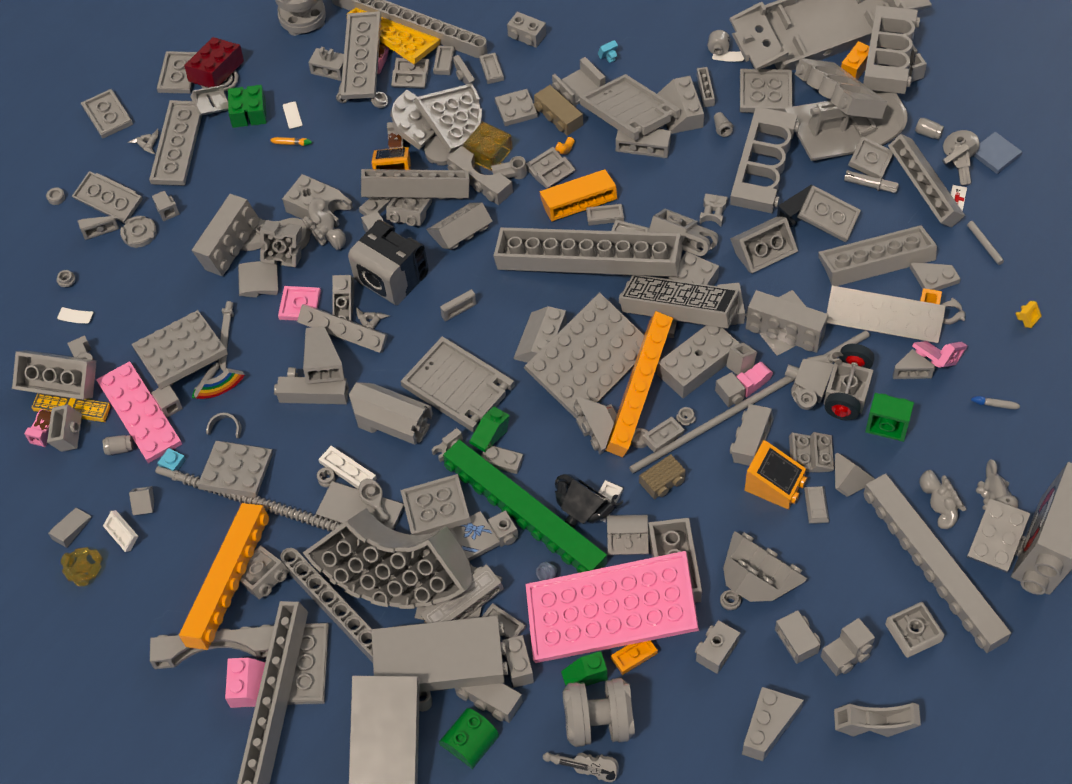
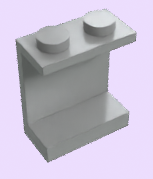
[552,57,605,106]

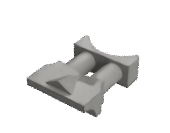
[700,194,727,227]

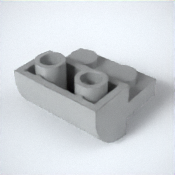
[607,515,649,555]

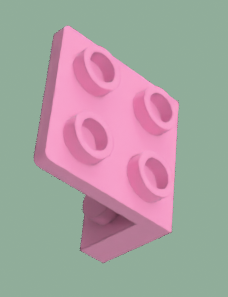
[912,341,968,368]

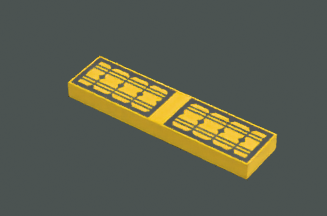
[32,393,111,422]

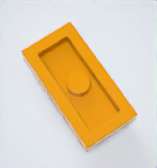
[611,640,658,675]

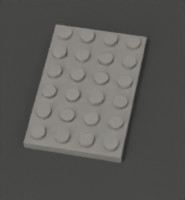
[524,293,644,418]

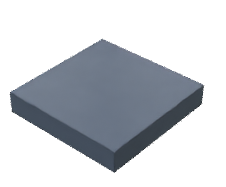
[973,132,1022,174]

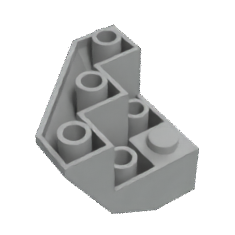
[723,531,807,602]

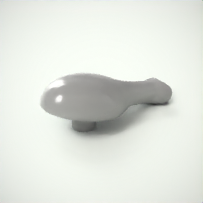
[358,479,389,523]

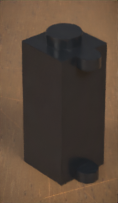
[777,185,812,227]

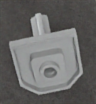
[942,139,977,185]

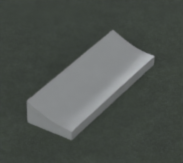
[818,225,937,286]

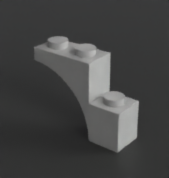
[834,703,921,737]

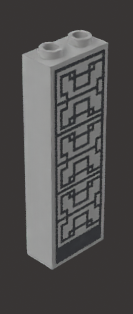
[619,275,740,328]

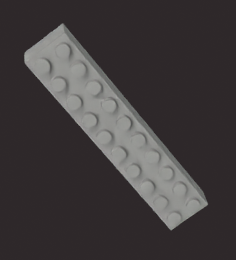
[494,227,683,277]

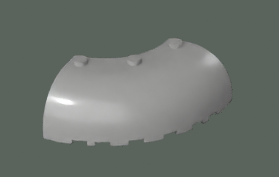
[303,508,472,609]

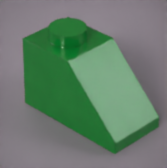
[469,406,510,452]
[561,651,608,686]

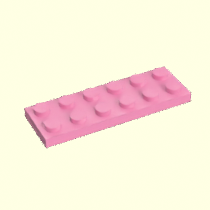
[96,361,182,463]

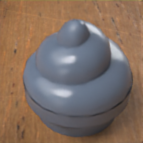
[536,562,557,581]

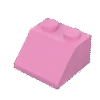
[225,658,266,708]

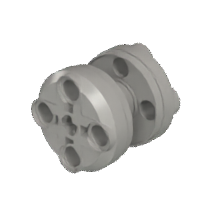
[275,0,326,36]
[563,678,635,747]

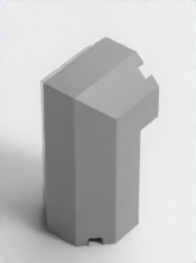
[349,382,433,445]

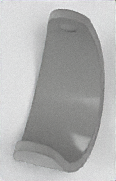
[206,413,242,438]

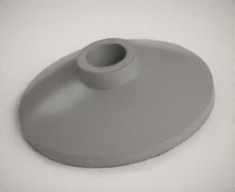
[943,130,979,158]

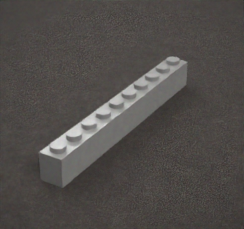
[864,473,1011,653]
[237,601,308,784]

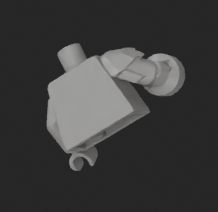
[785,350,843,410]

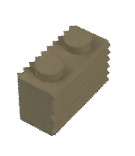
[639,454,685,499]

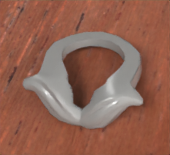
[941,298,965,325]

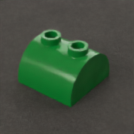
[439,708,499,769]

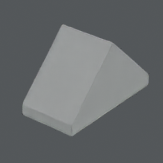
[893,349,935,379]

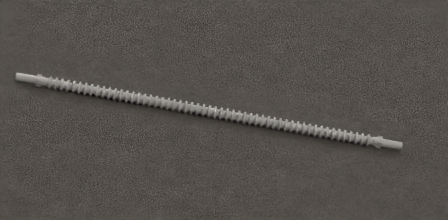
[156,466,502,582]

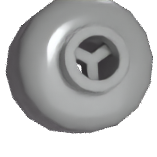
[707,30,730,55]

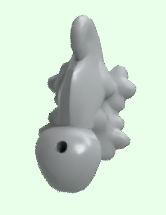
[302,198,346,250]
[976,459,1018,510]
[919,470,967,529]

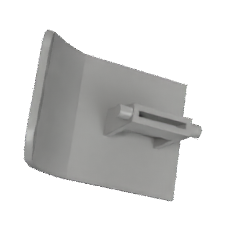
[784,90,907,161]

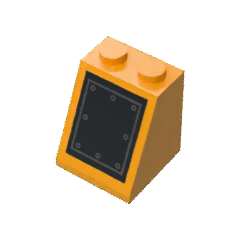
[372,147,411,170]
[744,440,807,509]

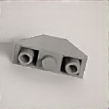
[573,397,614,455]

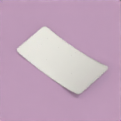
[712,50,744,62]
[283,101,302,129]
[57,307,93,323]

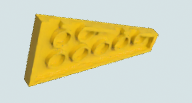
[348,7,440,65]

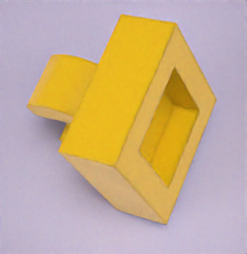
[1015,301,1041,328]

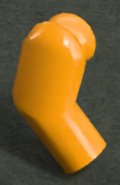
[555,137,575,154]

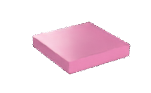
[278,286,321,321]

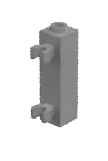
[274,367,349,404]

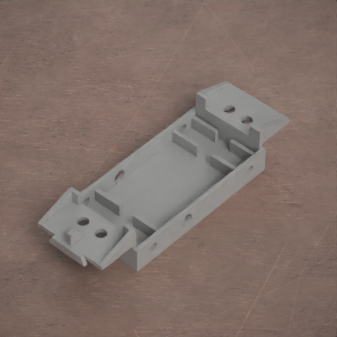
[729,0,932,71]

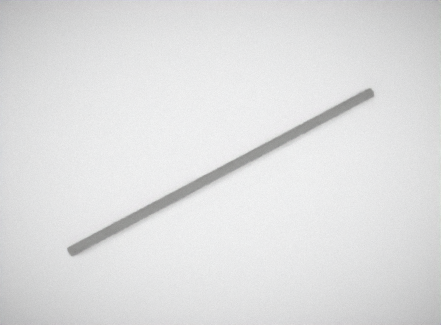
[629,330,870,473]

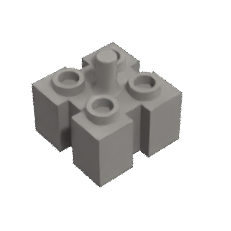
[260,220,302,267]

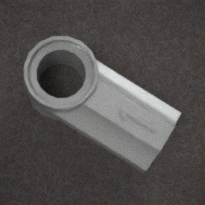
[491,156,527,179]

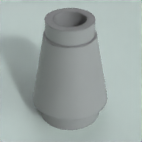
[714,112,733,137]

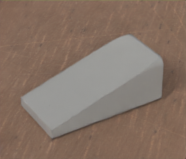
[78,216,119,240]
[48,508,92,548]

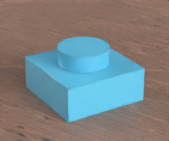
[158,448,186,471]

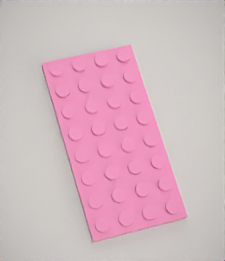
[526,551,699,663]

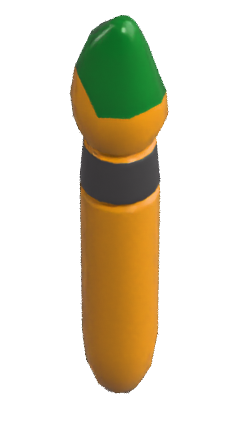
[270,137,312,146]

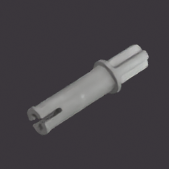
[844,170,899,193]

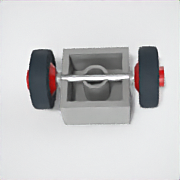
[824,344,874,420]

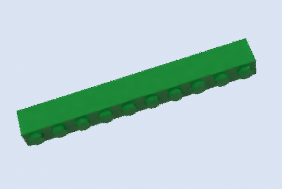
[443,440,607,573]

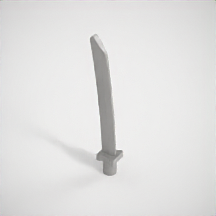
[219,301,234,372]

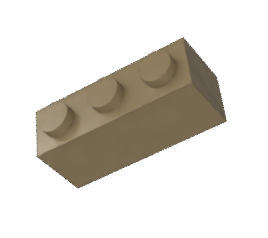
[534,85,583,136]

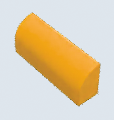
[539,169,617,222]

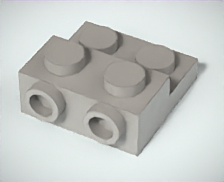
[386,197,432,226]
[240,545,289,600]

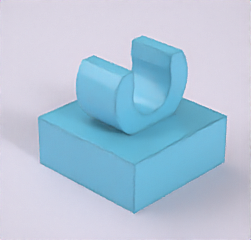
[598,40,618,63]

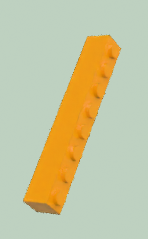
[605,311,673,458]
[179,503,269,650]

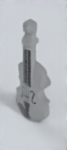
[543,752,619,782]

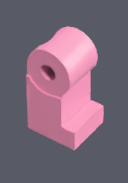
[736,362,773,398]

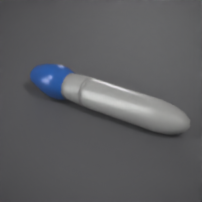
[971,396,1020,409]

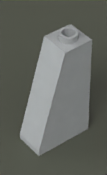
[303,326,344,384]

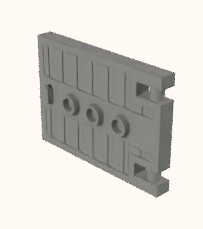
[580,74,681,140]
[401,336,515,433]

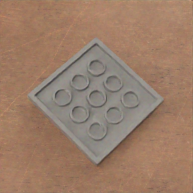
[132,310,228,389]

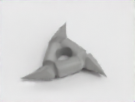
[127,128,158,154]
[356,307,389,329]

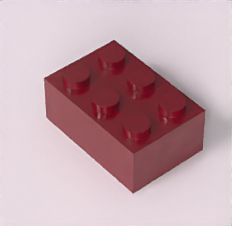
[184,37,244,88]

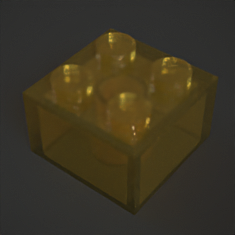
[463,121,513,171]

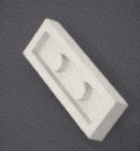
[318,446,377,489]

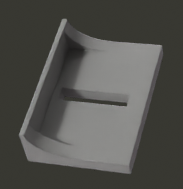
[190,85,228,116]

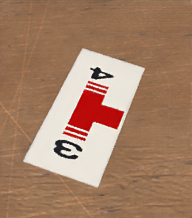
[951,185,967,211]

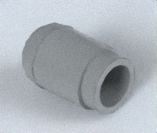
[915,118,944,140]
[103,435,133,455]

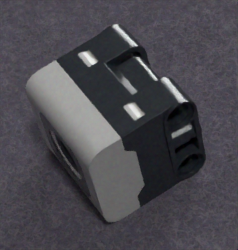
[348,219,429,305]

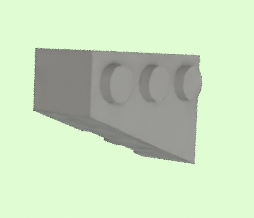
[742,687,804,761]

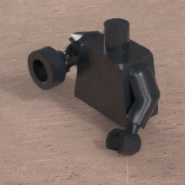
[555,474,623,529]

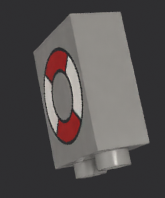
[1011,462,1072,595]

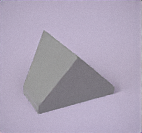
[835,453,874,497]

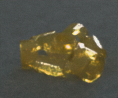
[61,547,103,586]

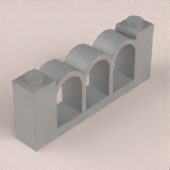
[863,5,920,94]
[795,58,888,119]
[730,106,800,213]

